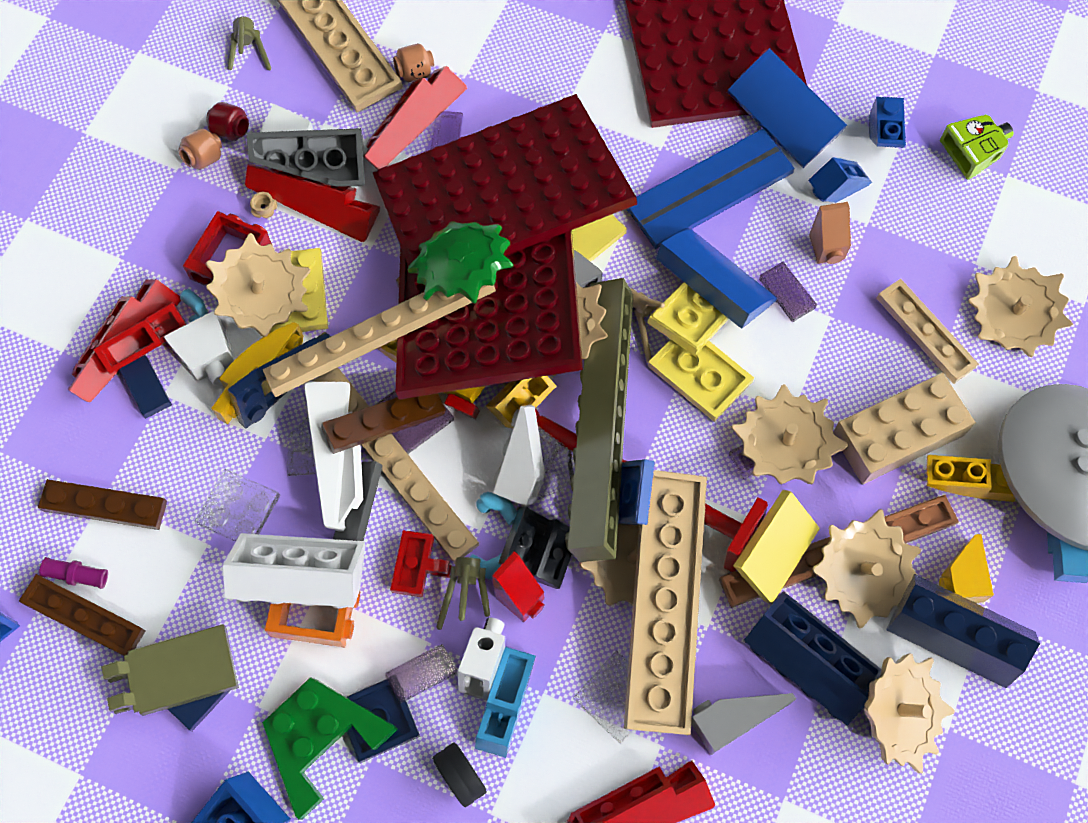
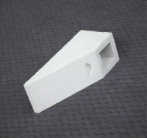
[493,405,545,506]

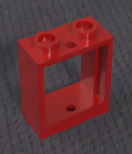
[183,211,273,286]

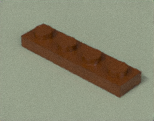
[321,393,446,454]
[38,479,167,530]
[18,574,146,656]

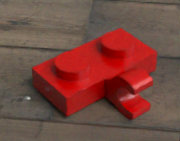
[390,530,452,597]

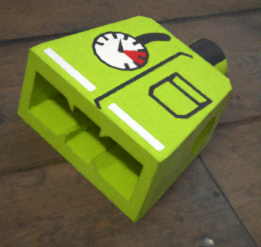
[939,114,1014,180]

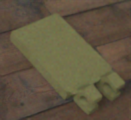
[101,624,239,716]

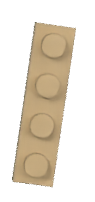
[876,278,979,384]

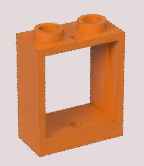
[265,591,360,648]

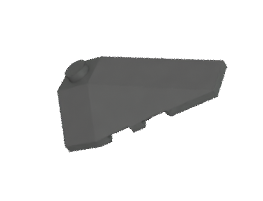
[247,128,365,187]

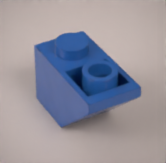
[869,96,906,148]

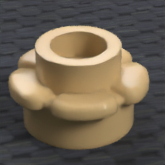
[250,192,277,219]

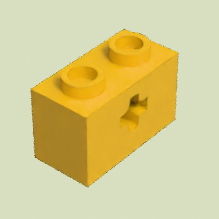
[486,376,557,428]

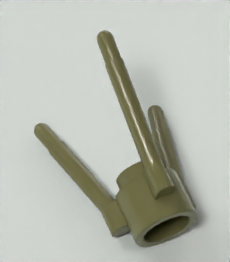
[228,16,271,70]
[436,557,490,630]

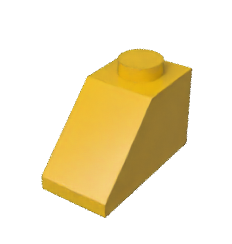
[939,534,994,603]

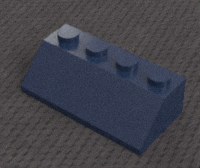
[886,574,1040,688]
[743,591,881,726]

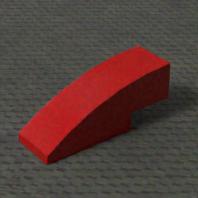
[93,302,187,374]

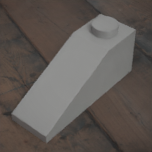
[691,693,796,755]

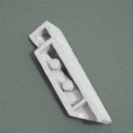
[304,382,363,532]

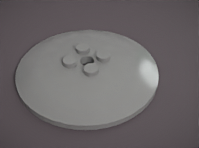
[998,384,1088,551]

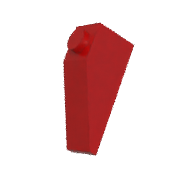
[492,551,545,623]

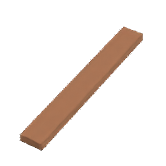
[719,495,959,608]

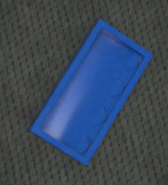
[727,48,847,168]
[655,229,777,329]

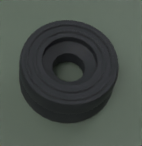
[432,742,487,808]

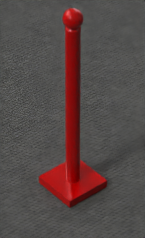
[535,408,768,573]

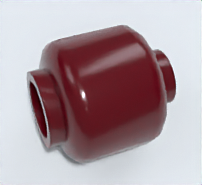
[206,102,249,141]

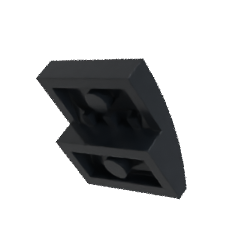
[498,506,572,589]

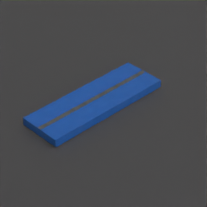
[626,128,795,249]

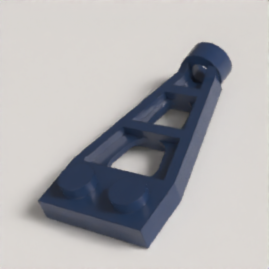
[228,332,331,429]

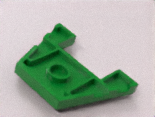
[262,677,398,820]

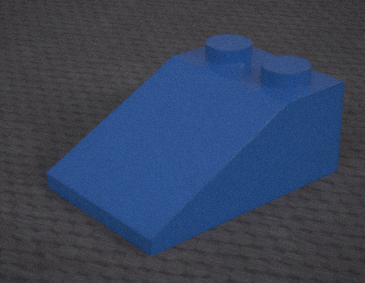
[191,771,291,823]

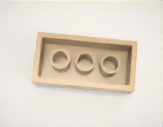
[833,372,976,485]

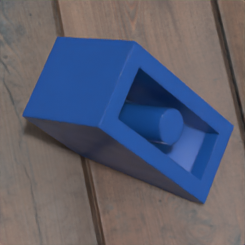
[808,157,872,203]

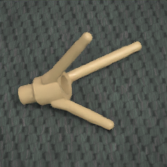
[631,288,665,363]

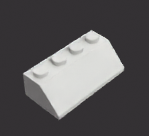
[223,533,365,609]

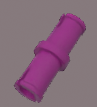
[39,557,109,589]

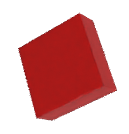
[444,394,480,420]

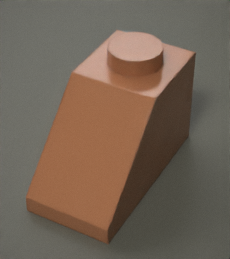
[809,201,851,264]

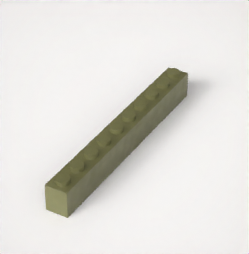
[565,278,633,562]

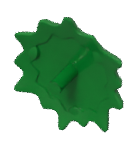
[408,221,513,304]

